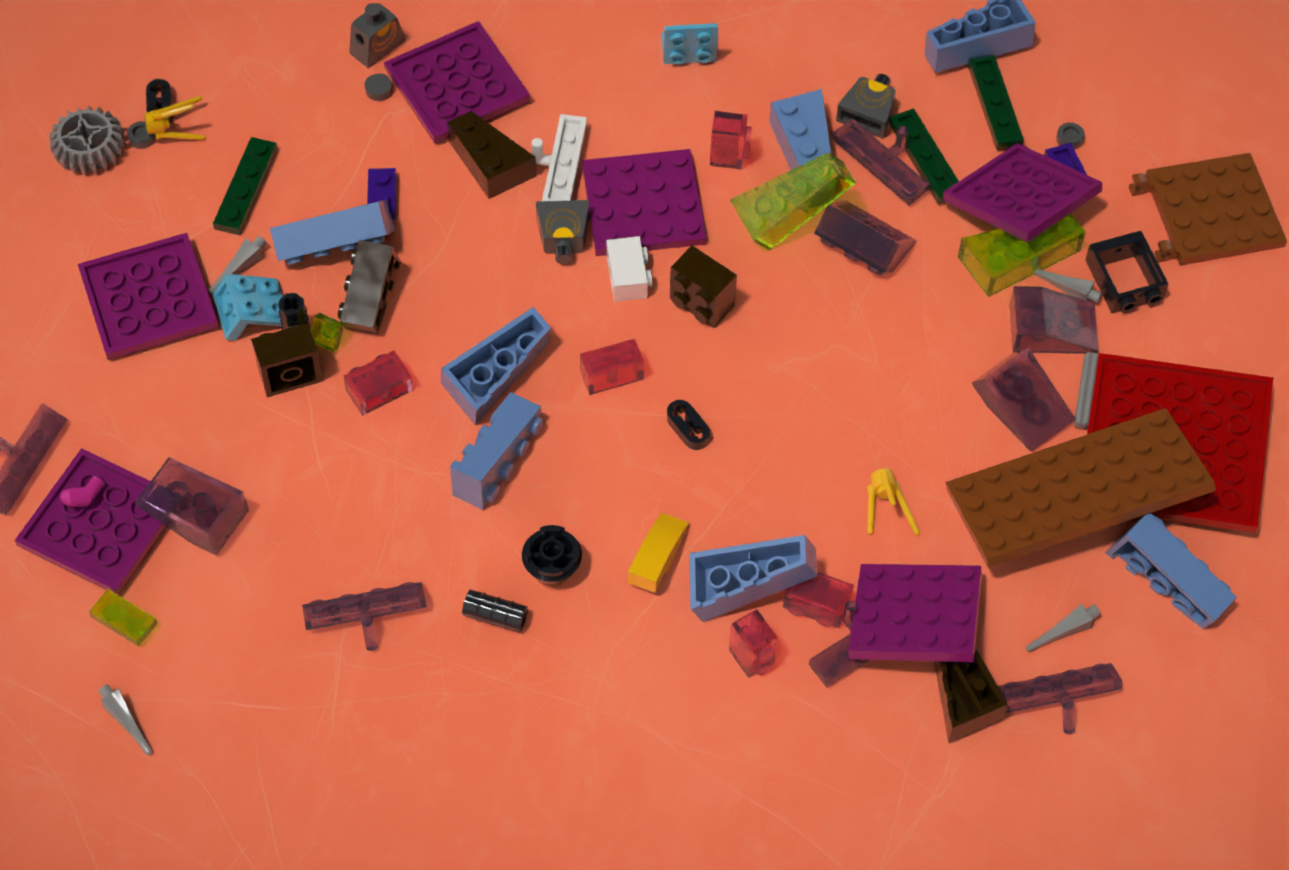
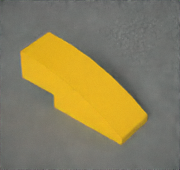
[628,513,689,593]

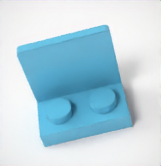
[661,23,718,65]
[213,274,283,341]

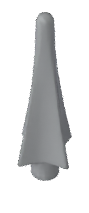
[208,236,267,295]
[1029,267,1103,306]
[1026,603,1101,652]
[98,684,152,756]

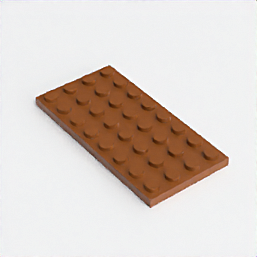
[945,408,1215,568]

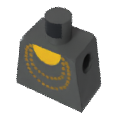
[349,3,405,68]
[836,73,896,139]
[536,200,589,264]

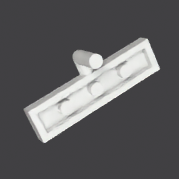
[532,114,587,201]

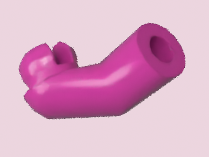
[60,476,105,507]

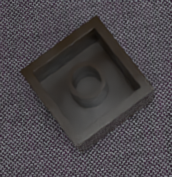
[669,245,737,328]
[251,323,323,397]

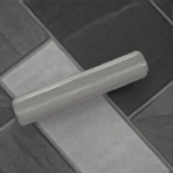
[1074,352,1099,430]

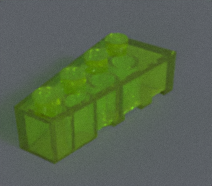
[730,152,856,251]
[957,213,1086,297]

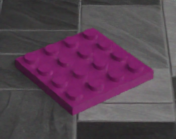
[384,21,530,144]
[943,143,1102,242]
[582,149,706,256]
[78,232,219,360]
[14,448,183,596]
[848,564,982,662]

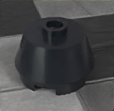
[522,525,582,585]

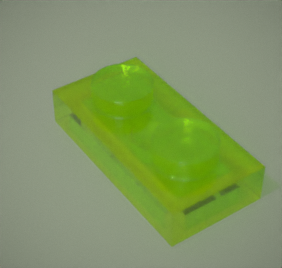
[89,589,158,647]

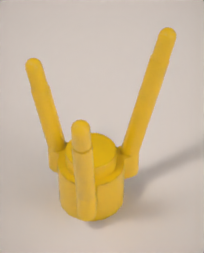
[144,96,205,140]
[867,468,920,535]

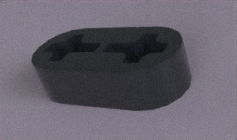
[146,79,173,124]
[667,400,710,450]

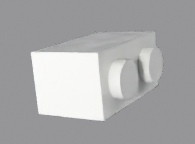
[606,236,652,302]

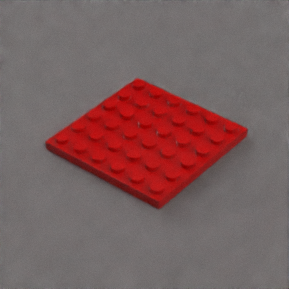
[1087,353,1274,533]

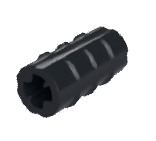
[278,293,310,330]
[462,589,528,632]

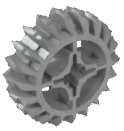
[49,105,125,175]

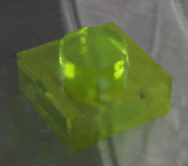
[311,313,344,352]

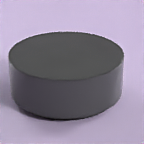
[364,73,392,101]
[127,121,156,149]
[1056,123,1085,150]

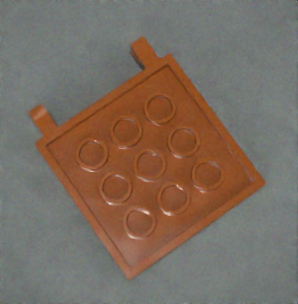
[1129,153,1287,265]

